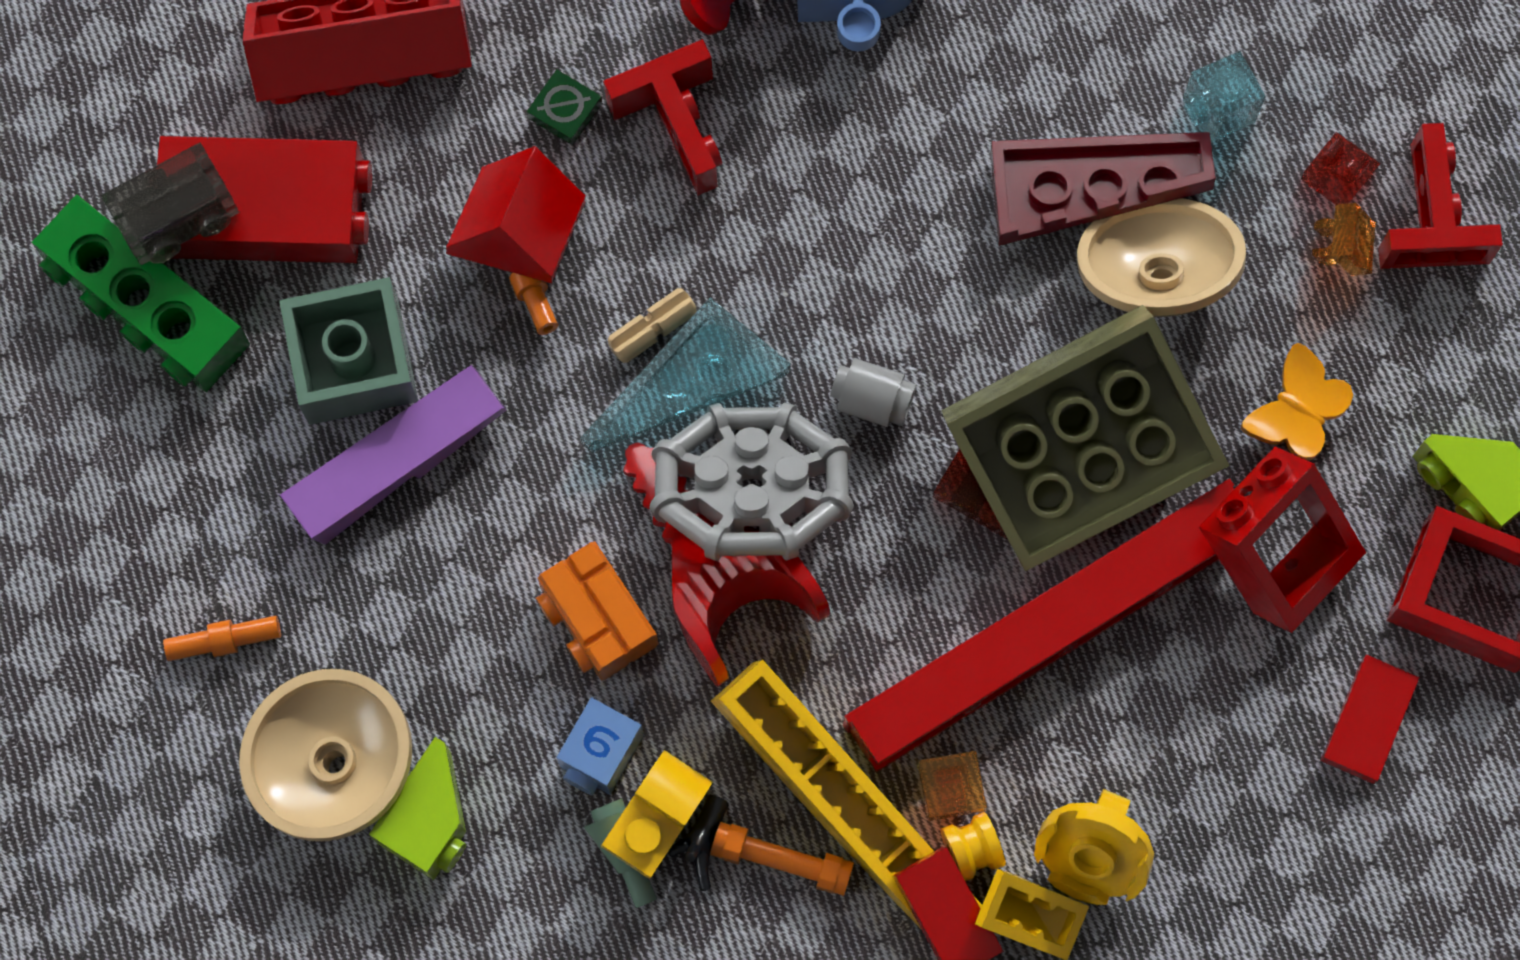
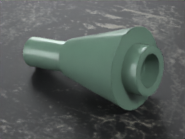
[584,798,657,908]

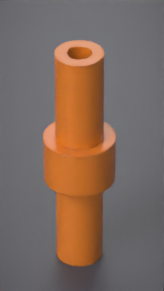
[509,273,558,335]
[163,615,281,662]

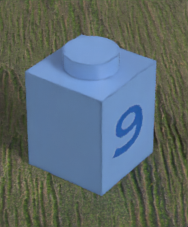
[556,697,644,795]

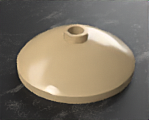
[1077,198,1246,317]
[239,669,412,841]

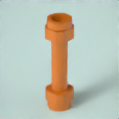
[710,822,854,896]

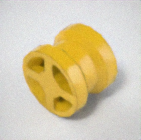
[940,812,1006,881]

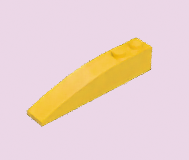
[711,659,982,929]

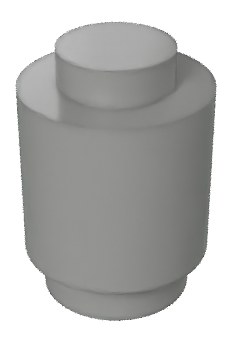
[830,358,917,427]

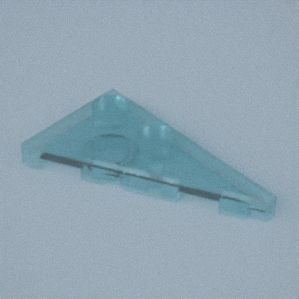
[580,297,791,453]

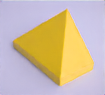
[975,869,1089,960]

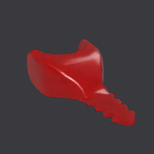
[623,442,830,687]

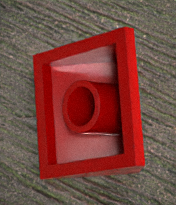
[446,146,586,283]

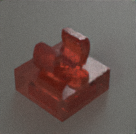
[1300,132,1381,211]

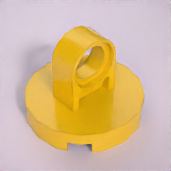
[1034,789,1154,905]

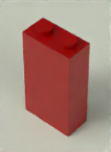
[150,136,372,263]

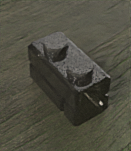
[100,142,240,265]

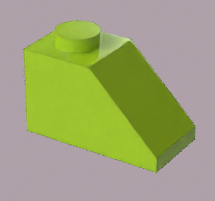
[369,737,466,880]

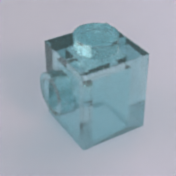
[1183,51,1266,142]

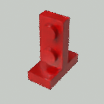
[603,39,722,195]
[1378,123,1503,269]

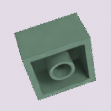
[279,277,418,425]

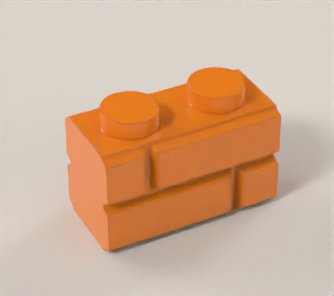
[535,541,659,681]

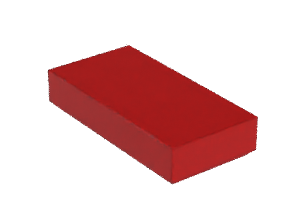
[1320,654,1420,784]
[892,847,1004,960]

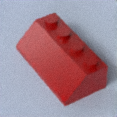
[243,0,472,104]

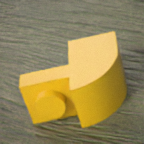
[601,750,713,879]

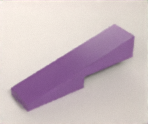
[280,365,507,545]

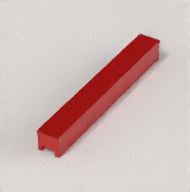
[843,478,1234,773]

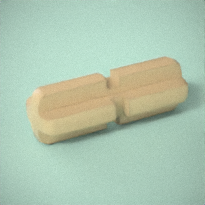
[608,288,696,363]

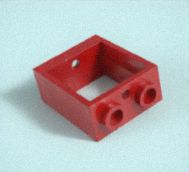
[1199,446,1366,633]
[1386,506,1520,673]

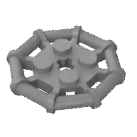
[650,402,854,561]

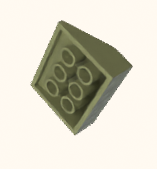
[941,305,1229,571]

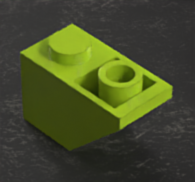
[1412,434,1520,531]

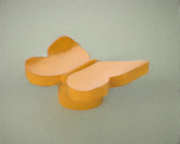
[1241,343,1353,460]

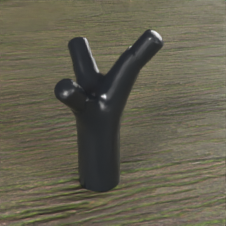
[668,794,729,891]

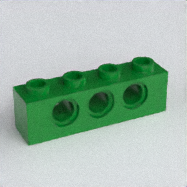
[31,194,250,393]

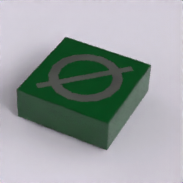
[526,69,603,146]

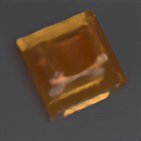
[1312,203,1375,276]
[918,751,987,821]

